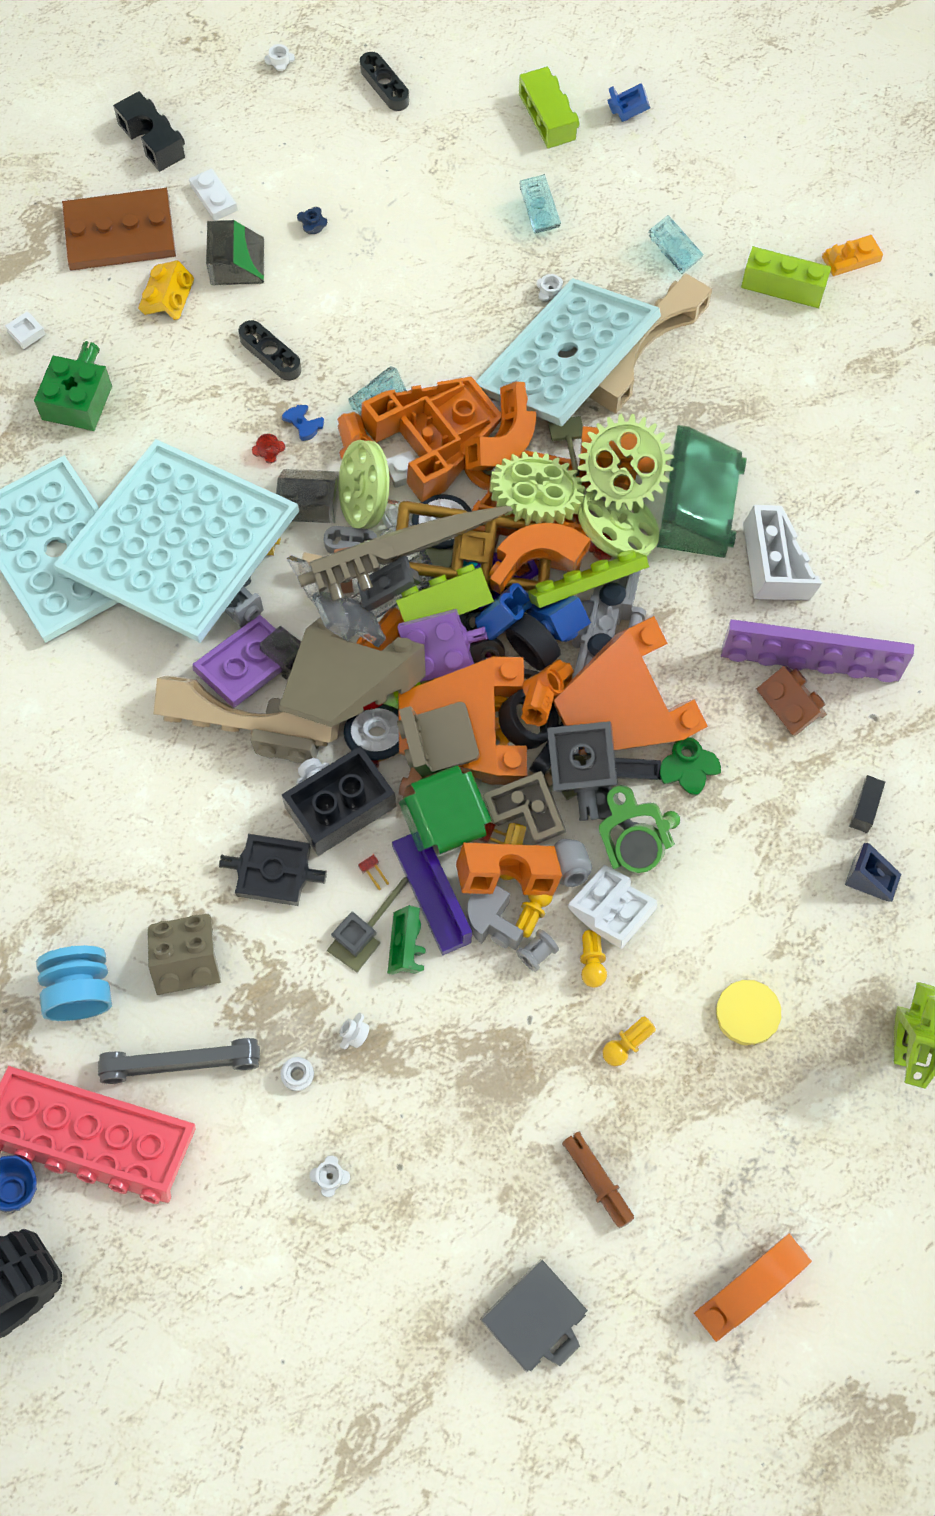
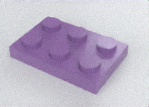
[193,615,298,709]

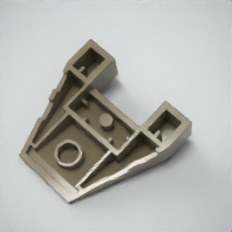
[279,615,426,727]

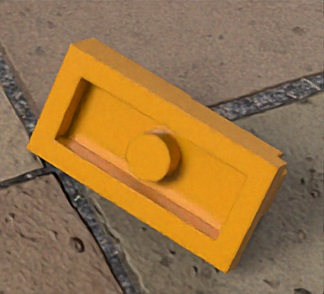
[822,235,883,276]

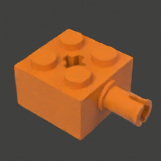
[579,426,667,490]

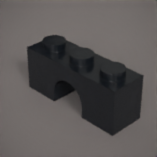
[113,91,185,172]

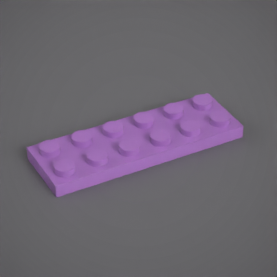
[721,619,914,682]

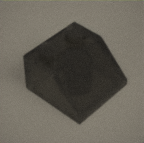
[276,469,339,523]

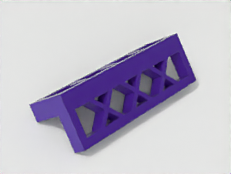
[392,834,472,956]

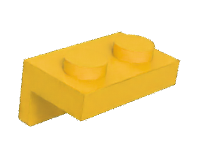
[138,260,194,320]

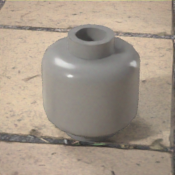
[554,839,592,887]

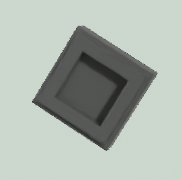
[331,911,377,957]

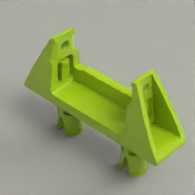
[894,982,935,1089]

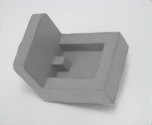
[225,587,264,628]

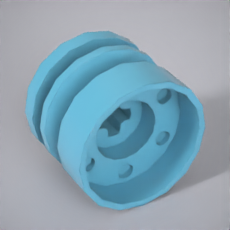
[36,945,112,1021]

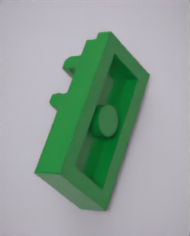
[387,905,426,975]

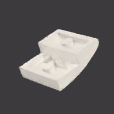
[568,865,657,949]

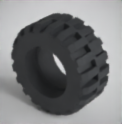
[0,1229,62,1338]

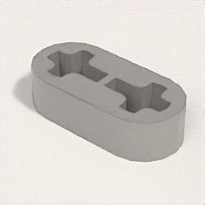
[324,526,377,554]

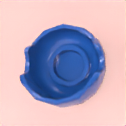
[0,1155,37,1213]

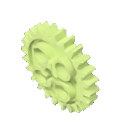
[578,414,674,511]
[489,452,585,526]

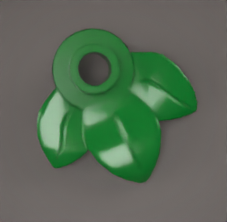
[660,737,721,796]

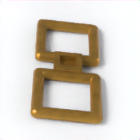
[396,501,551,591]

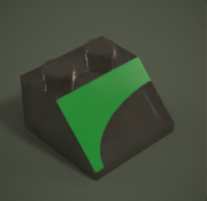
[206,220,264,285]

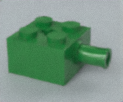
[34,341,112,431]

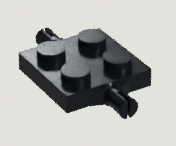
[219,834,327,906]

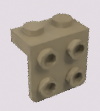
[250,698,319,763]
[397,702,480,777]
[148,914,221,995]

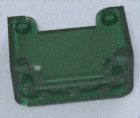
[657,425,747,558]

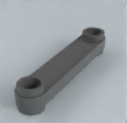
[98,1038,260,1084]

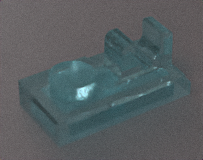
[519,174,561,234]
[649,215,704,274]
[348,366,407,416]

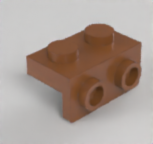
[756,666,827,736]

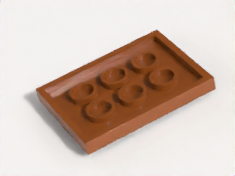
[62,187,176,271]

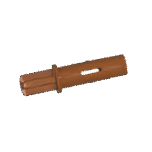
[562,1131,634,1228]

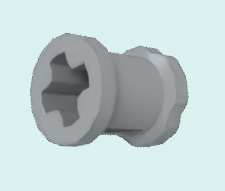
[516,929,559,972]

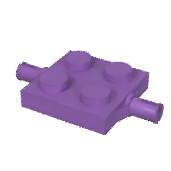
[397,609,487,682]

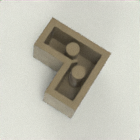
[483,771,566,843]

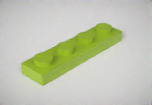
[528,550,649,608]

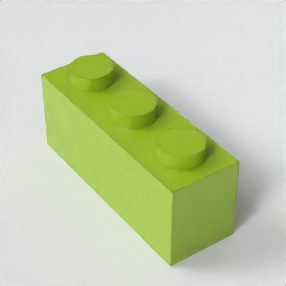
[519,66,580,149]
[741,246,832,309]
[396,564,494,622]

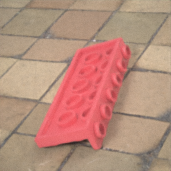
[0,1066,196,1204]

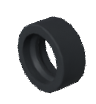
[505,614,561,671]
[498,689,559,750]

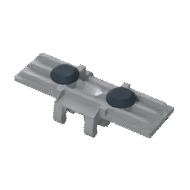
[572,570,646,678]

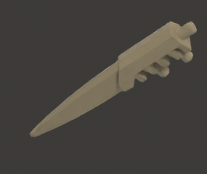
[297,506,513,602]

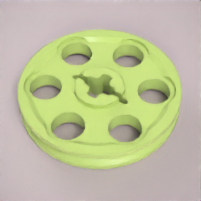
[338,440,389,529]
[578,486,659,558]

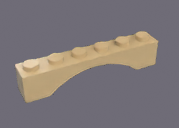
[589,273,712,414]
[153,675,340,746]

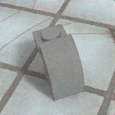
[468,885,523,950]

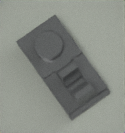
[357,555,421,611]

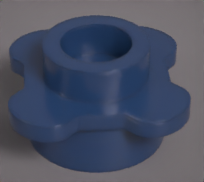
[297,206,328,234]

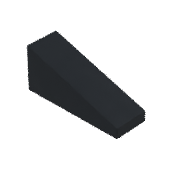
[615,758,661,780]
[849,775,885,833]

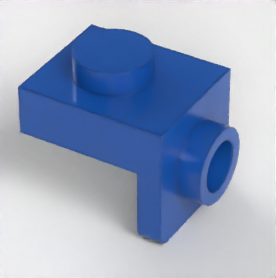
[607,83,651,122]

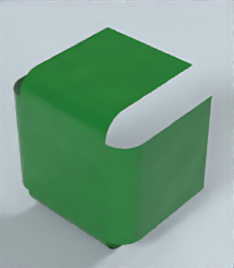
[398,765,492,856]

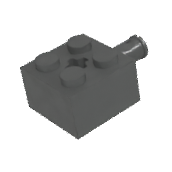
[547,721,618,821]

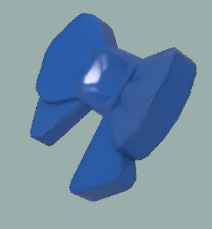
[282,405,324,441]

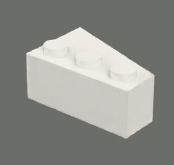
[743,505,822,601]

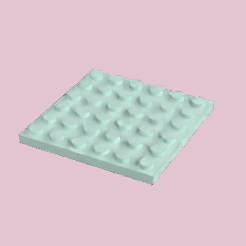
[54,439,299,643]

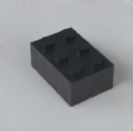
[281,745,396,856]

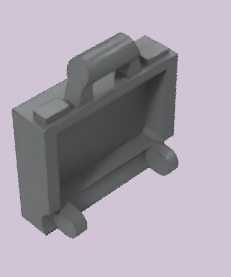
[480,1259,588,1372]

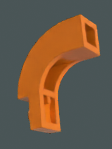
[464,381,536,471]
[489,523,591,594]
[694,1233,812,1342]

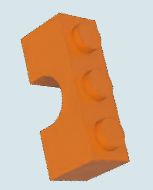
[456,843,562,896]

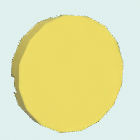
[716,980,781,1045]

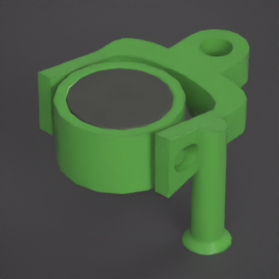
[599,785,680,873]

